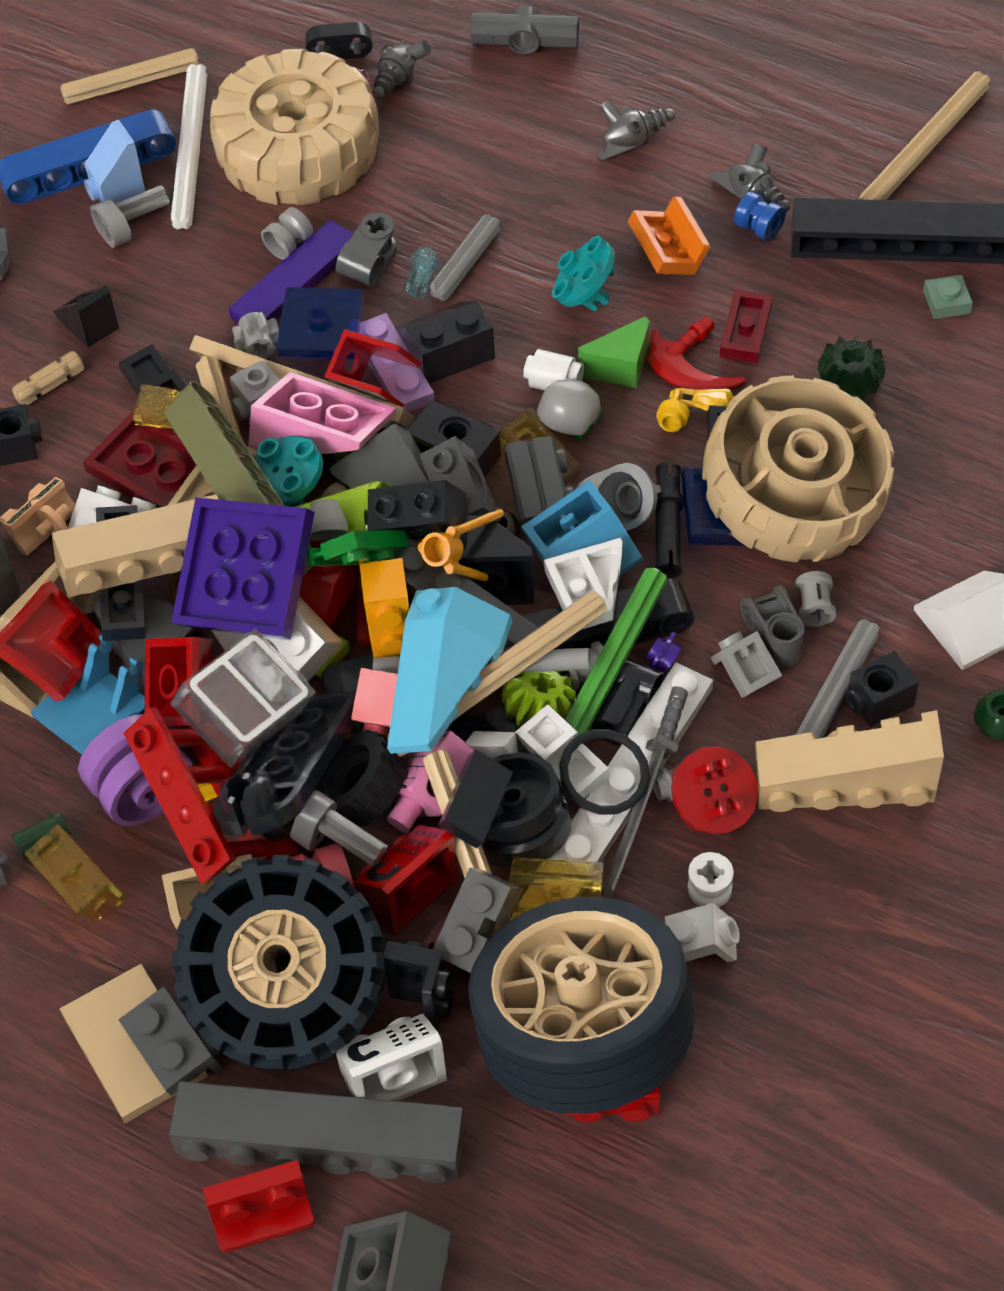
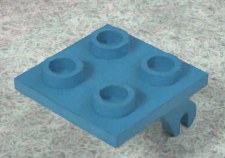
[31,635,145,754]

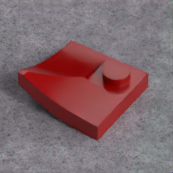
[0,581,102,702]

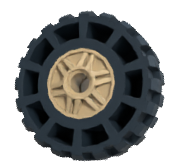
[172,855,386,1071]

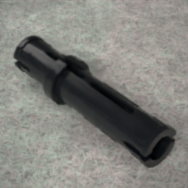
[654,462,684,578]

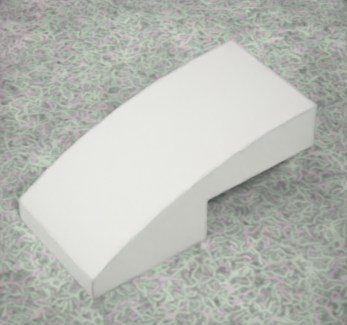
[516,704,610,798]

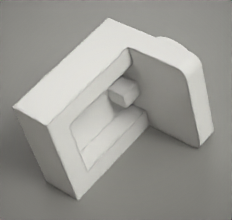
[665,903,740,962]

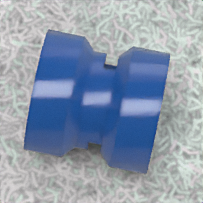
[733,191,786,242]

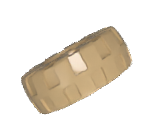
[210,49,379,206]
[702,375,895,562]

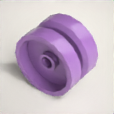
[78,714,192,827]

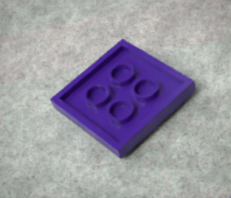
[171,497,315,640]

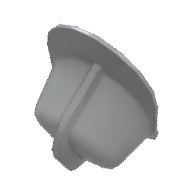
[576,463,661,531]

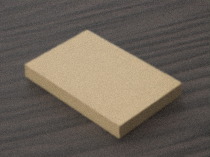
[60,964,208,1124]

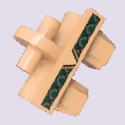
[0,477,76,556]

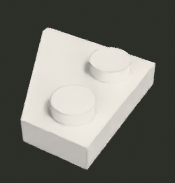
[544,538,623,629]

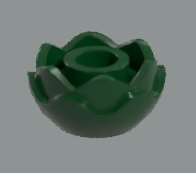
[974,690,1004,741]

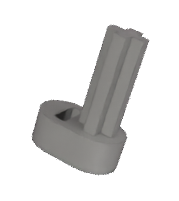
[90,185,169,248]
[290,790,388,866]

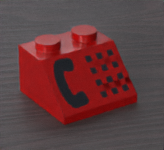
[354,825,459,937]

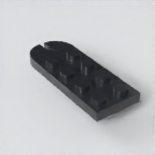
[213,690,357,836]

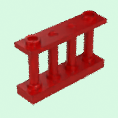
[123,706,300,885]

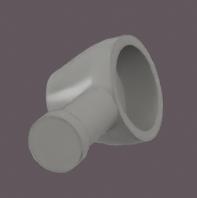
[309,499,349,543]

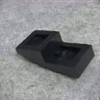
[119,344,186,421]

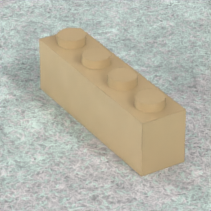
[52,494,219,597]

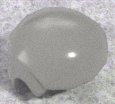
[537,379,601,435]

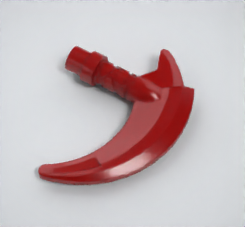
[645,317,746,390]

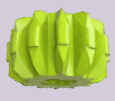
[501,671,576,727]

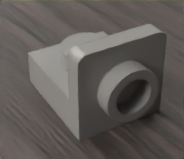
[711,631,782,698]

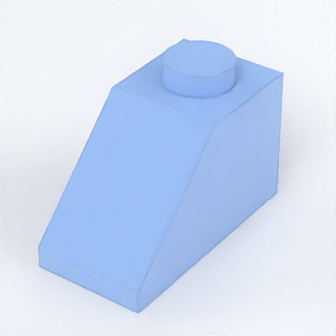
[84,120,145,204]

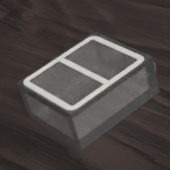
[170,628,316,767]

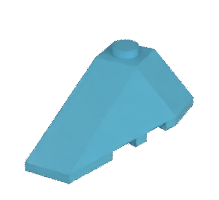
[387,587,513,754]

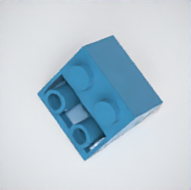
[521,480,643,577]

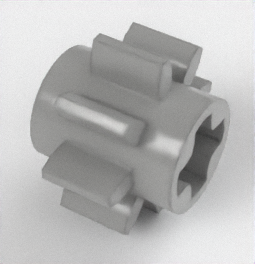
[232,312,281,359]

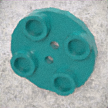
[552,235,615,311]
[254,435,323,507]

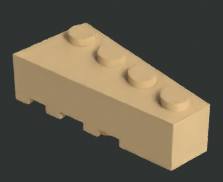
[754,710,944,812]

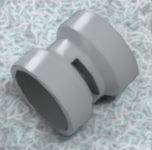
[261,207,314,260]

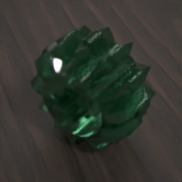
[817,335,886,401]

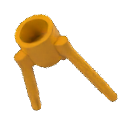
[417,509,504,581]

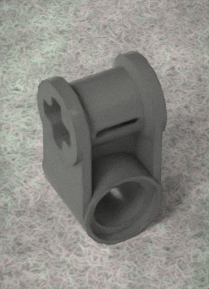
[336,212,397,287]
[740,585,805,668]

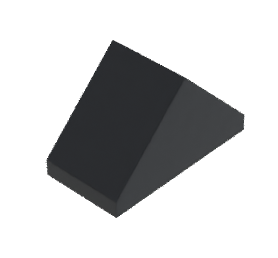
[53,285,119,348]

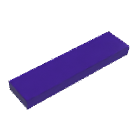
[228,219,354,322]

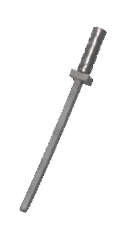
[600,686,688,899]

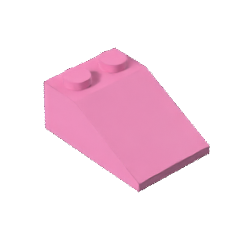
[249,372,396,455]

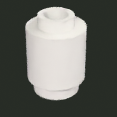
[523,349,584,391]

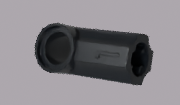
[591,658,664,743]

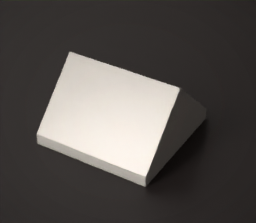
[914,571,1004,670]

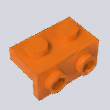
[627,196,710,275]

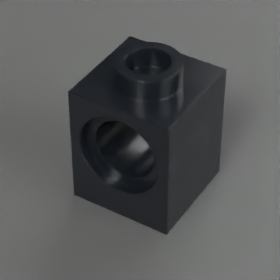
[0,404,43,466]
[846,651,919,727]

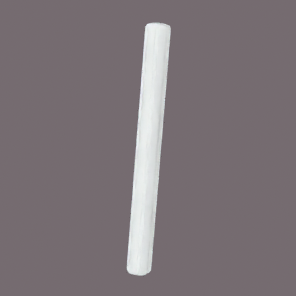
[171,64,207,230]

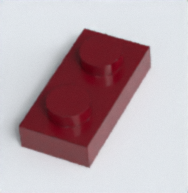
[720,289,773,363]

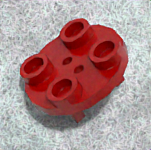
[671,746,759,835]

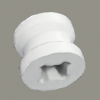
[687,852,734,907]

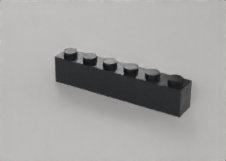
[791,198,1004,264]

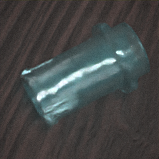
[404,247,439,297]

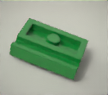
[307,530,409,567]

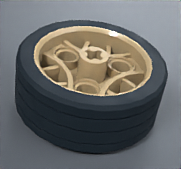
[468,897,695,1114]

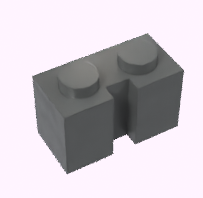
[432,868,524,973]

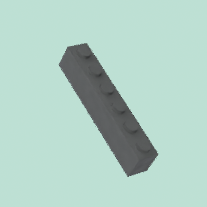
[169,1082,465,1184]

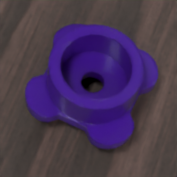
[645,632,683,675]

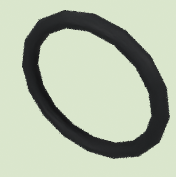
[559,729,650,815]

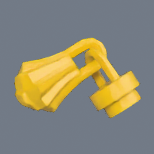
[656,388,734,432]

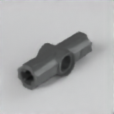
[471,6,579,54]

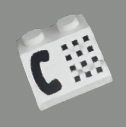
[336,1014,447,1101]

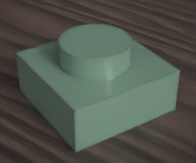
[923,275,973,319]

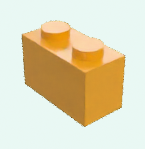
[360,558,410,658]

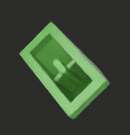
[578,316,650,388]

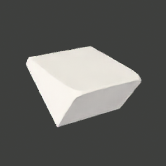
[466,731,518,759]

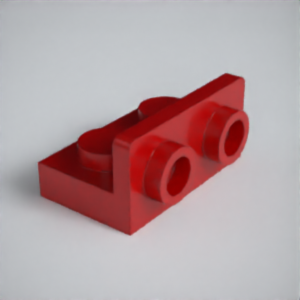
[202,1160,315,1253]

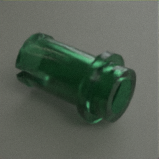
[12,811,72,859]

